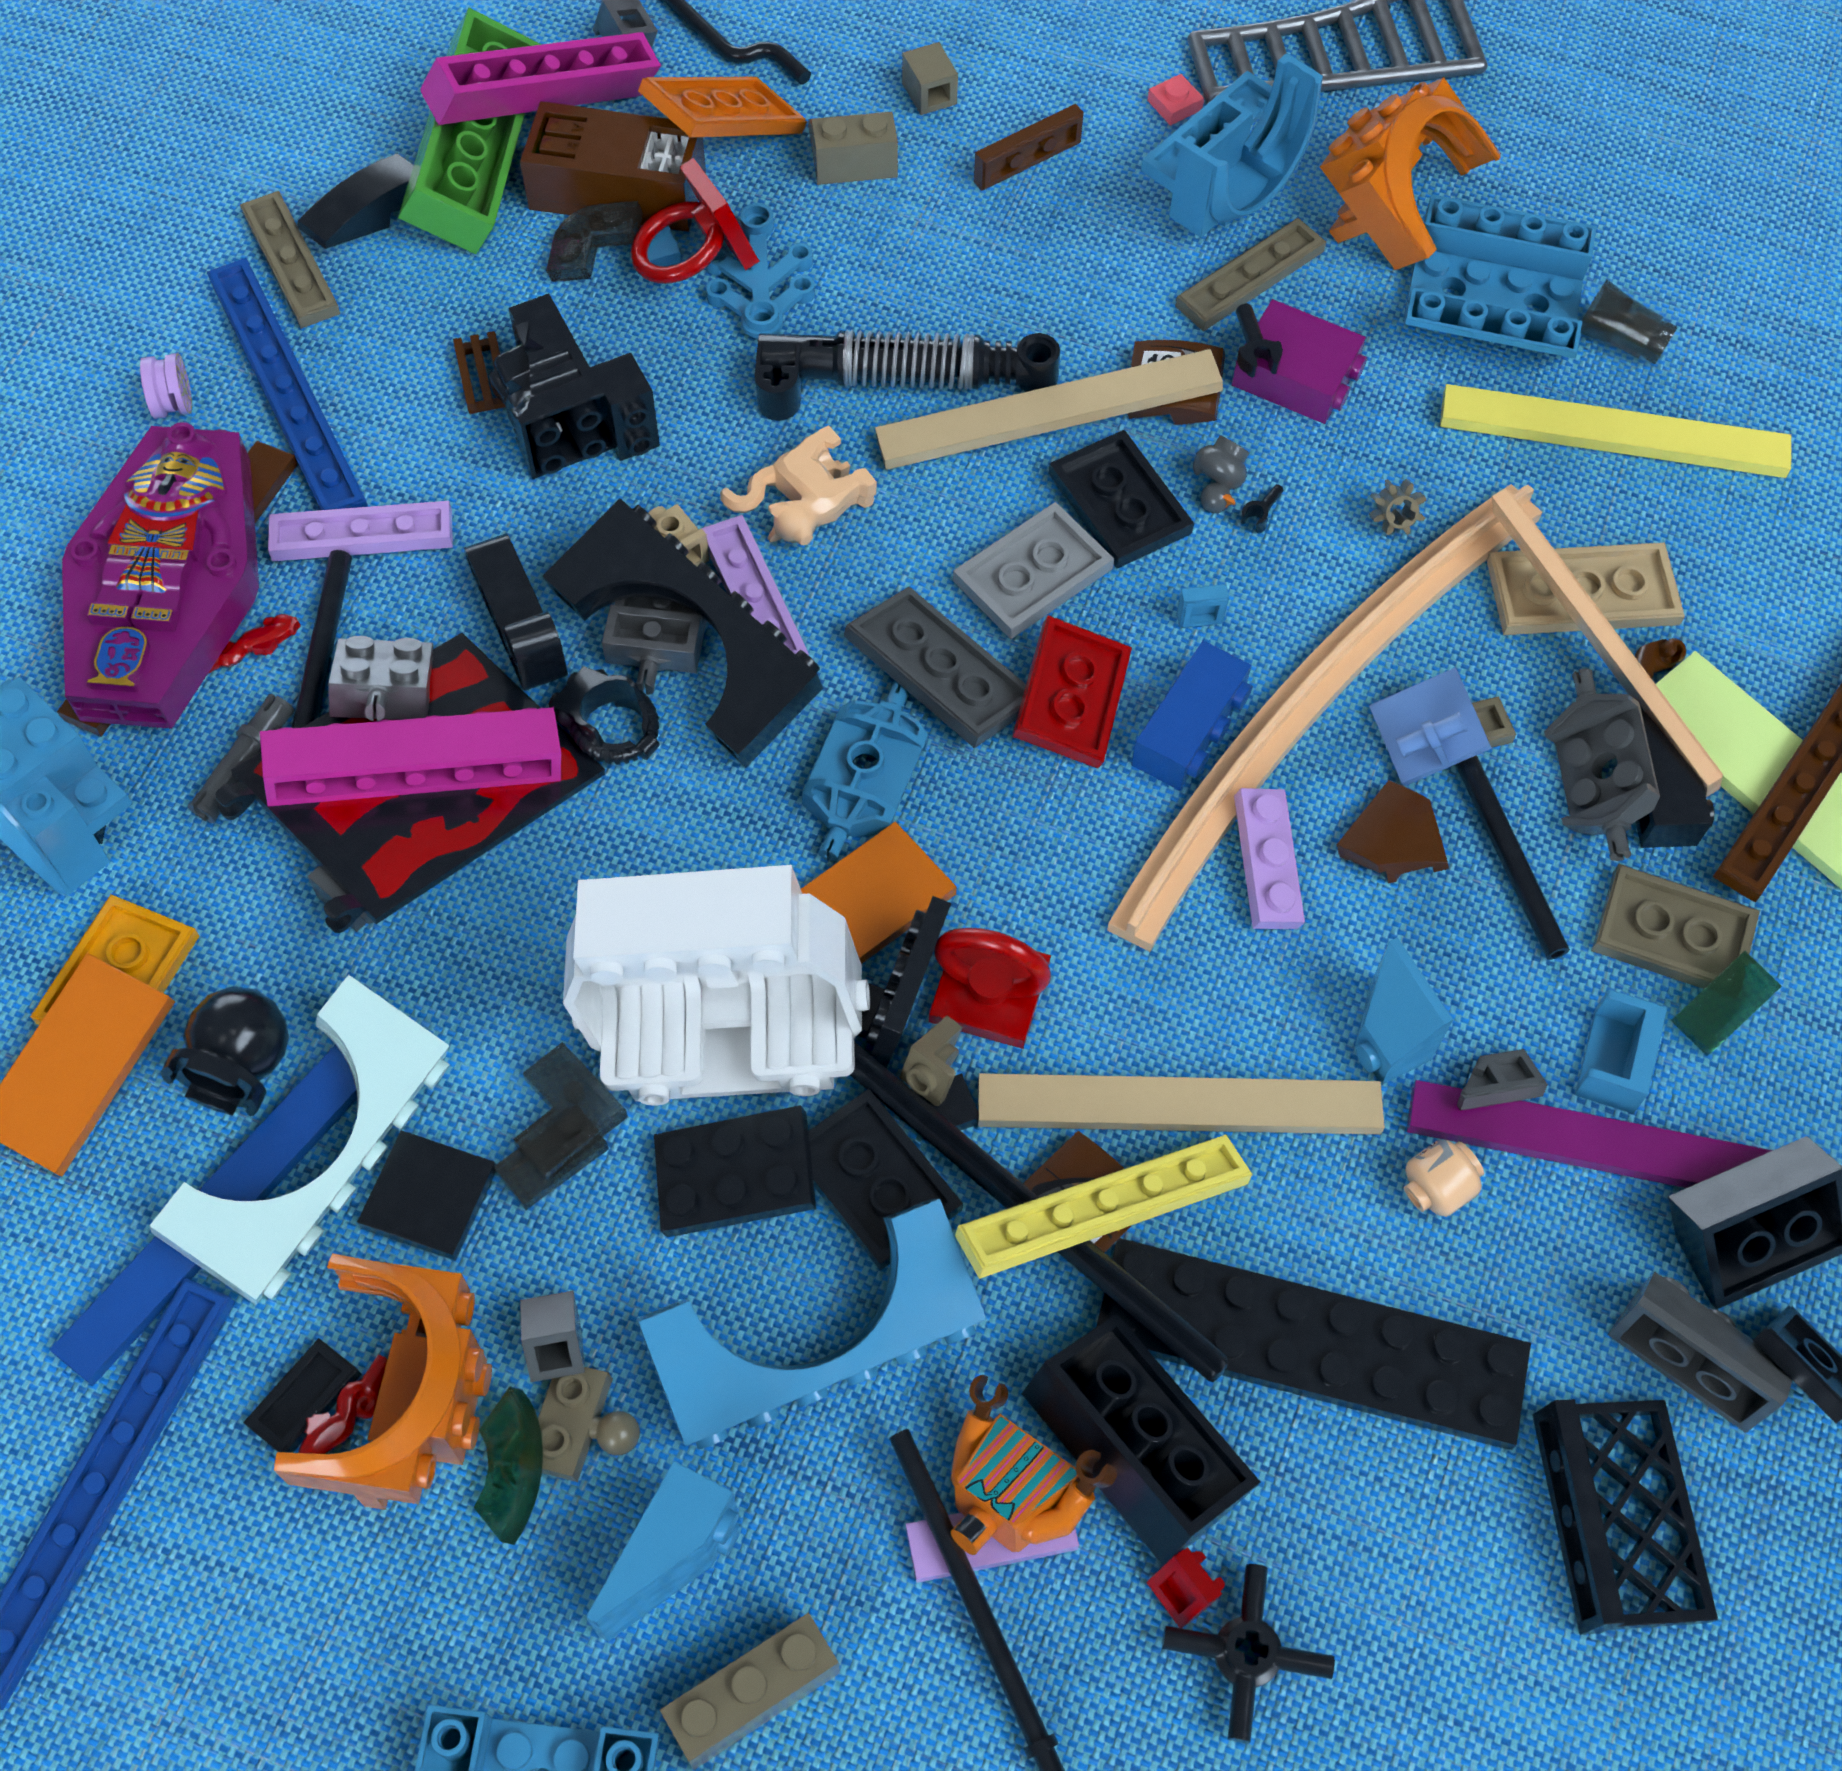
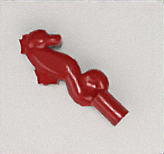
[207,614,301,675]
[298,1354,388,1454]

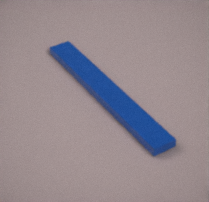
[207,258,368,510]
[49,1044,357,1386]
[0,1278,235,1710]

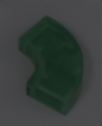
[474,1386,543,1545]

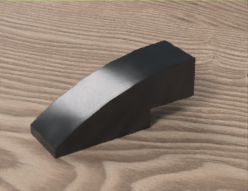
[297,153,414,249]

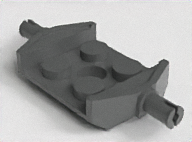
[1544,669,1660,861]

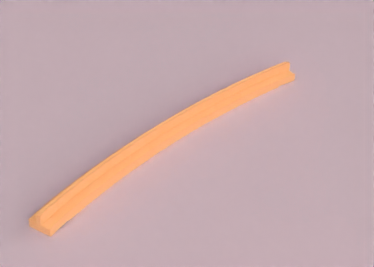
[1107,484,1542,952]

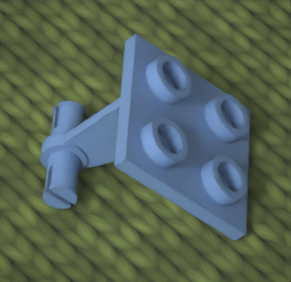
[1369,667,1492,786]

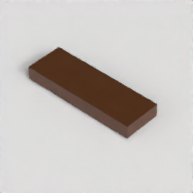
[974,104,1084,191]

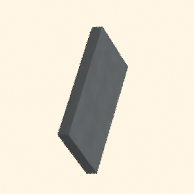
[844,586,1026,748]

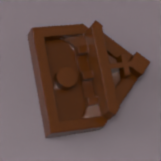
[1336,780,1449,883]

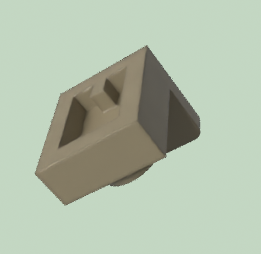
[899,1016,963,1106]

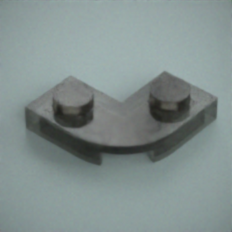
[546,201,643,282]

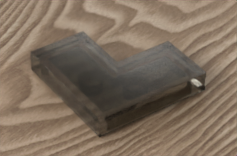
[513,1042,628,1181]

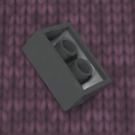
[1608,1272,1792,1433]

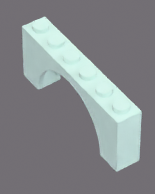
[149,975,450,1305]

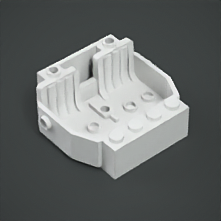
[563,865,870,1106]

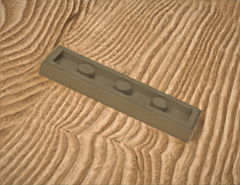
[240,191,340,329]
[1175,218,1326,332]

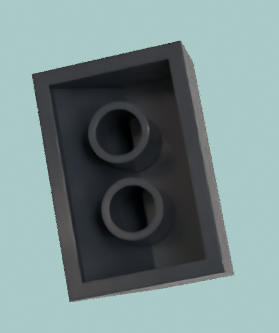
[1668,1136,1842,1310]

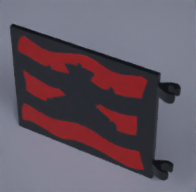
[215,633,605,933]

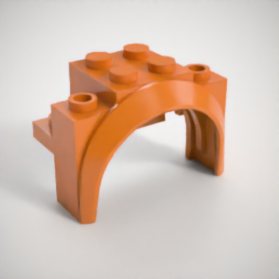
[1320,77,1501,270]
[274,1253,492,1510]

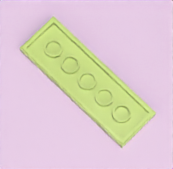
[1656,651,1842,890]

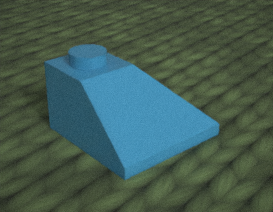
[1355,937,1453,1085]

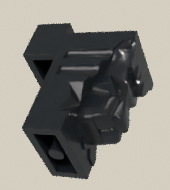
[489,293,660,479]

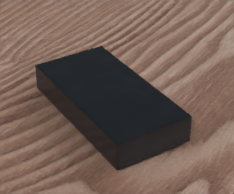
[243,1338,362,1453]

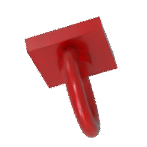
[631,158,760,284]
[929,928,1051,1049]

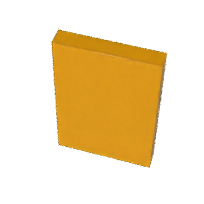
[30,894,199,1025]

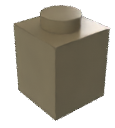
[902,42,958,115]

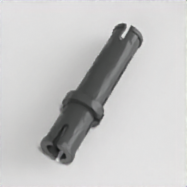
[188,694,295,823]

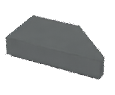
[1457,1049,1548,1111]

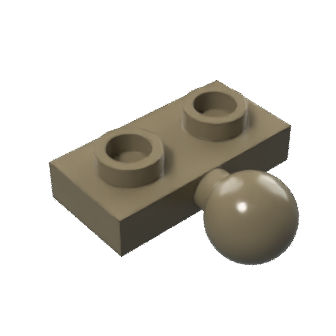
[522,1367,640,1482]

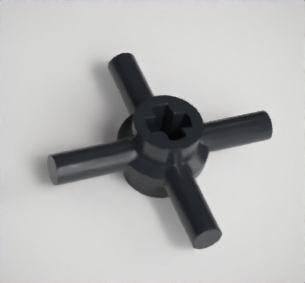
[1162,1564,1335,1743]

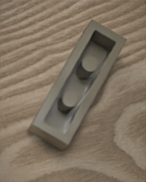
[660,1612,840,1770]

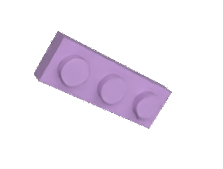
[1234,788,1305,929]

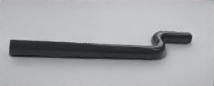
[663,0,811,85]

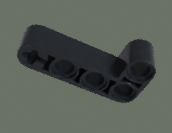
[464,533,568,691]

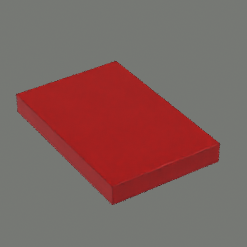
[1012,615,1132,769]

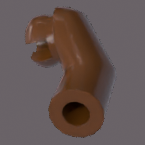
[1635,638,1686,679]

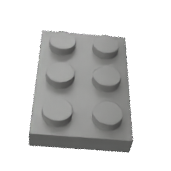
[953,502,1114,639]

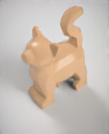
[720,425,877,546]

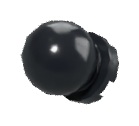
[160,986,289,1116]

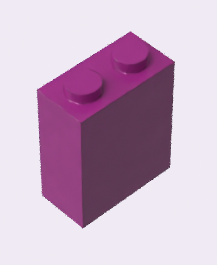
[1232,299,1367,424]

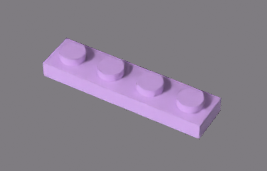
[268,501,453,561]
[702,515,809,655]

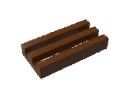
[453,331,506,414]

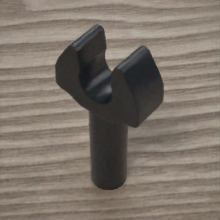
[1236,303,1283,378]

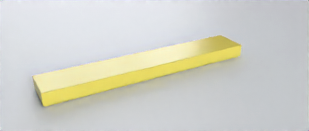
[955,1135,1252,1279]

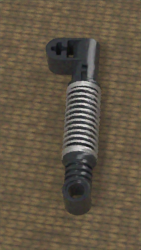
[755,330,1060,421]

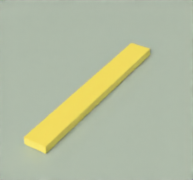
[1440,384,1791,478]

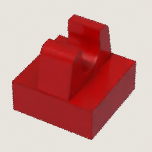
[1146,1547,1225,1628]

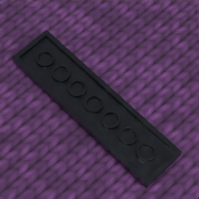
[1096,1238,1531,1450]

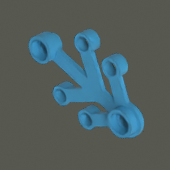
[706,203,815,339]

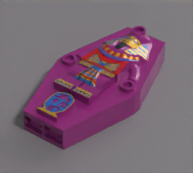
[62,422,259,729]

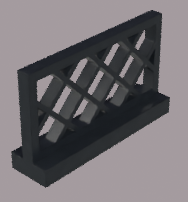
[1532,1399,1718,1635]

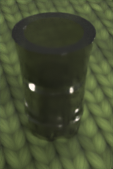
[1581,279,1678,364]

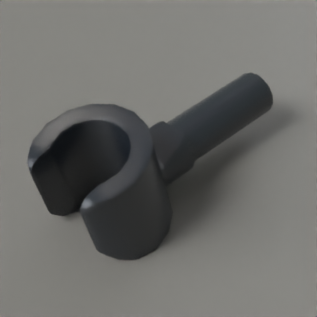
[1241,484,1284,533]

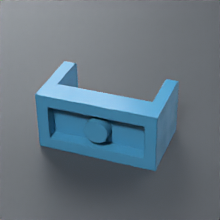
[1574,990,1668,1114]

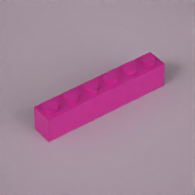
[420,32,661,125]
[260,707,561,807]

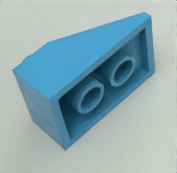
[586,1461,742,1642]

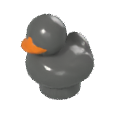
[1193,435,1250,513]

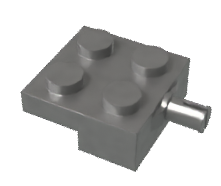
[602,597,707,694]
[328,635,433,721]

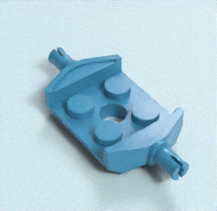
[802,681,928,862]

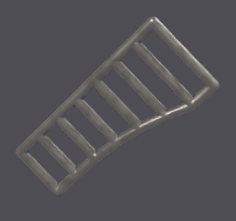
[1187,0,1488,103]

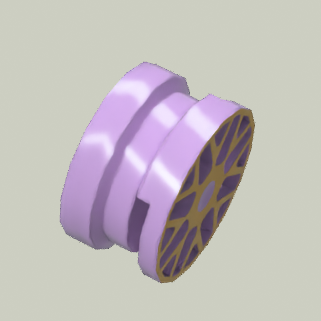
[140,353,192,419]

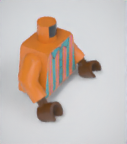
[950,1375,1117,1555]

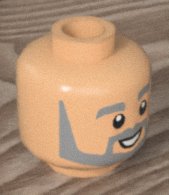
[1404,1139,1484,1217]

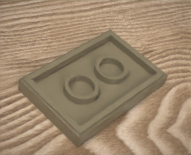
[1591,864,1760,999]

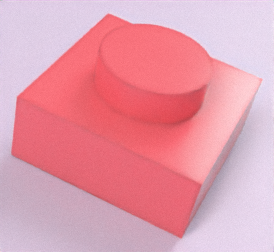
[1147,74,1204,126]

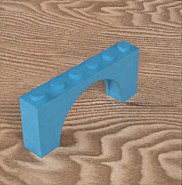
[636,1198,987,1449]

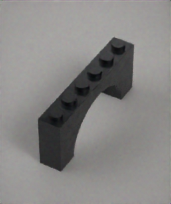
[542,498,823,768]

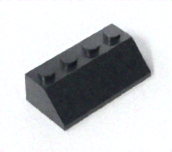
[1021,1314,1261,1566]

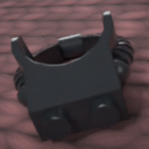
[549,666,660,765]

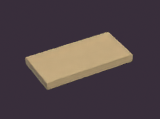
[1487,542,1685,635]

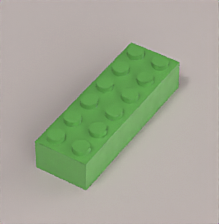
[398,7,541,254]

